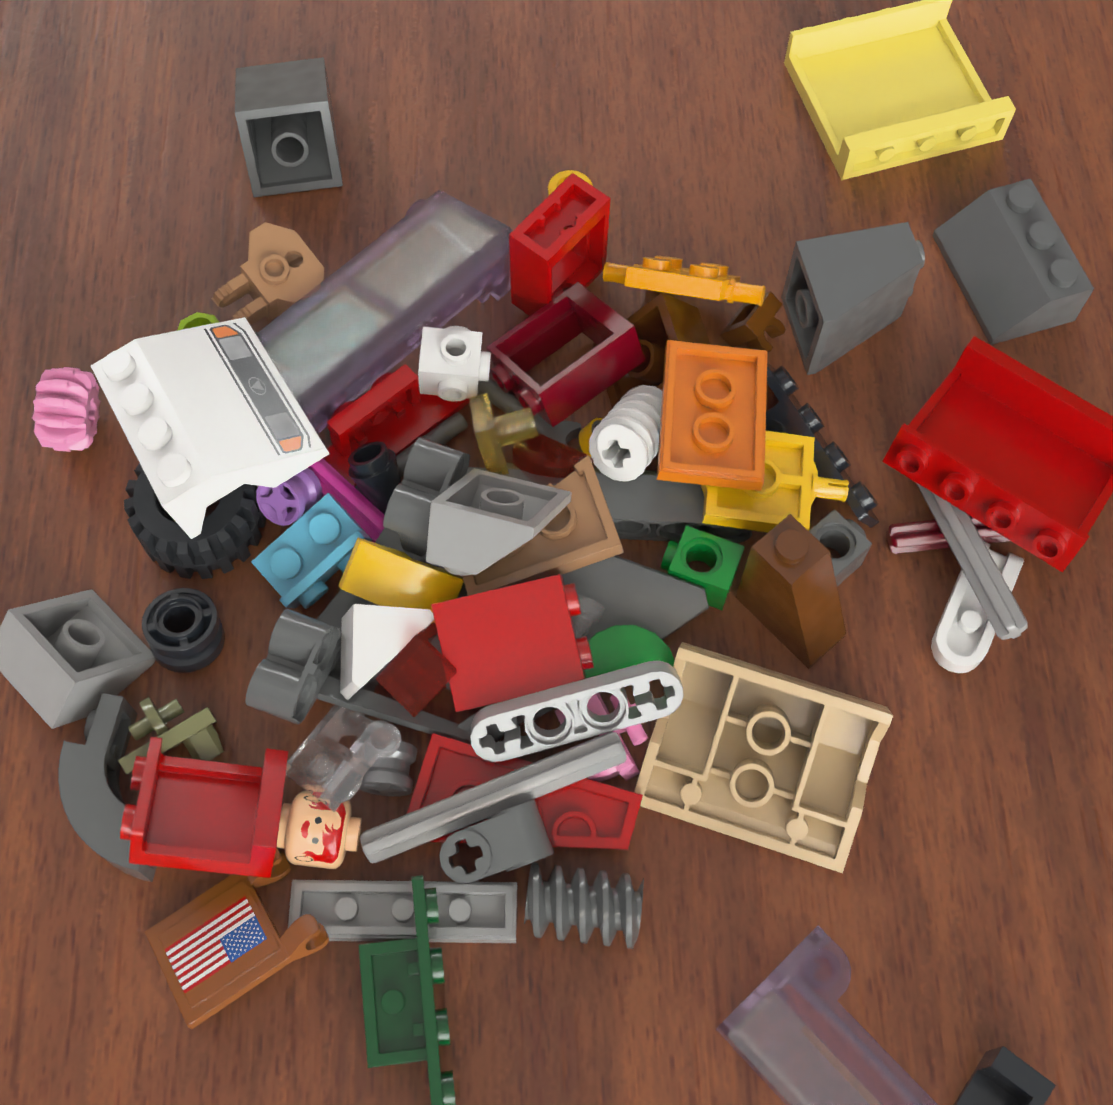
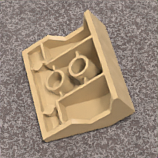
[634,642,893,873]

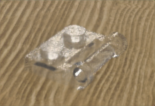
[286,705,401,812]

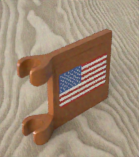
[145,847,329,1029]

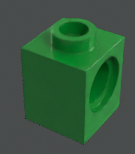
[660,525,745,610]

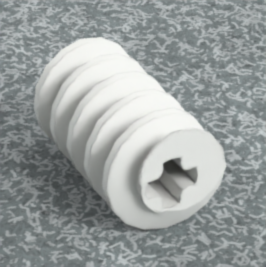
[589,385,662,482]

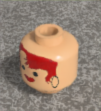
[277,791,362,869]

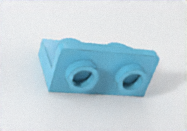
[251,493,372,609]

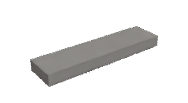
[288,880,517,943]

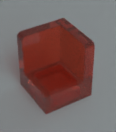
[376,622,457,718]

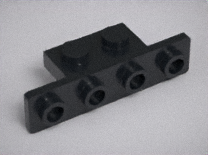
[766,363,879,528]

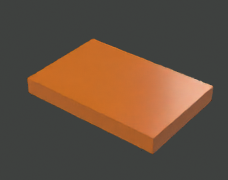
[657,340,767,491]

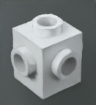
[418,326,491,401]

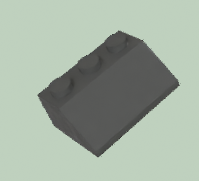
[932,178,1094,345]

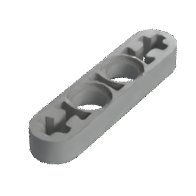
[470,660,683,762]

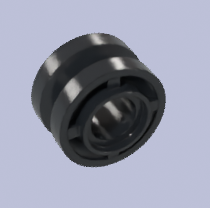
[142,588,225,673]

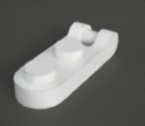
[931,541,1024,673]

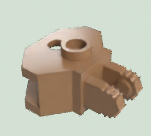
[211,222,324,325]

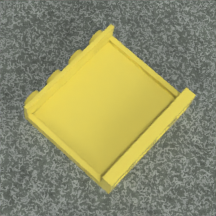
[784,0,1016,180]

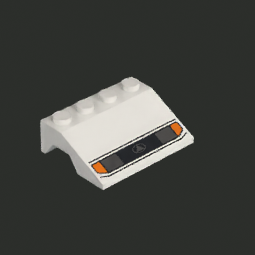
[91,317,330,539]

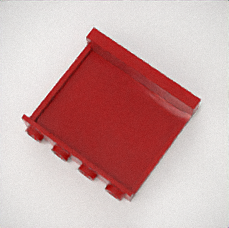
[882,336,1113,573]

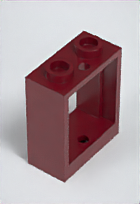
[486,282,645,427]

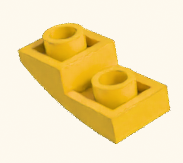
[338,537,464,625]

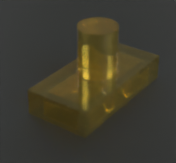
[469,393,539,475]

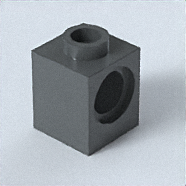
[809,509,872,586]

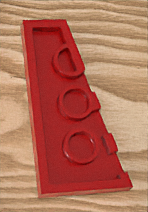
[407,733,643,851]

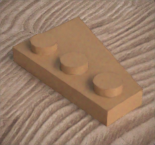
[462,455,624,596]

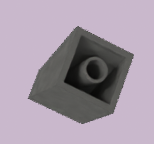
[235,57,343,197]
[781,222,925,375]

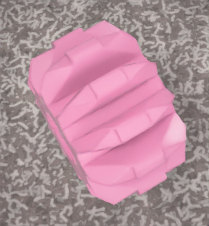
[32,367,101,452]

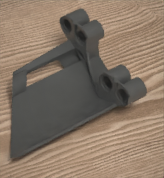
[245,437,709,744]

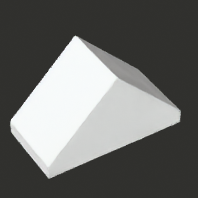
[340,604,434,700]

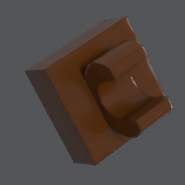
[720,291,786,353]

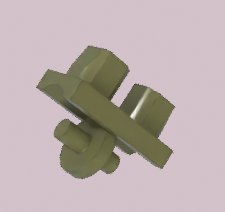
[118,697,224,775]

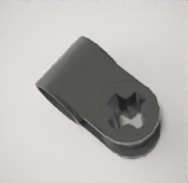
[439,799,554,883]

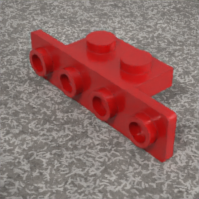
[323,364,474,487]

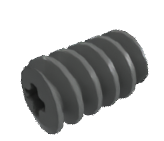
[524,862,644,949]

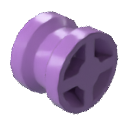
[256,468,322,526]

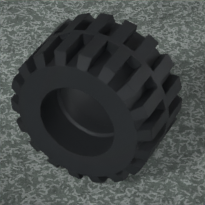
[124,463,266,579]

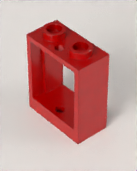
[509,173,611,316]

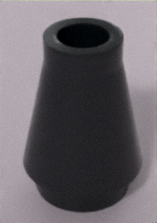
[348,441,401,515]

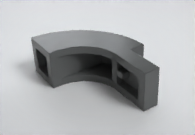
[58,693,157,882]

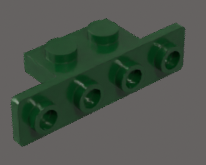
[359,875,456,1105]

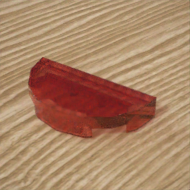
[512,429,593,478]

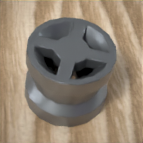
[357,739,417,796]

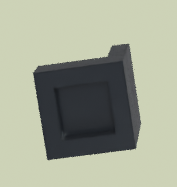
[954,1046,1056,1105]

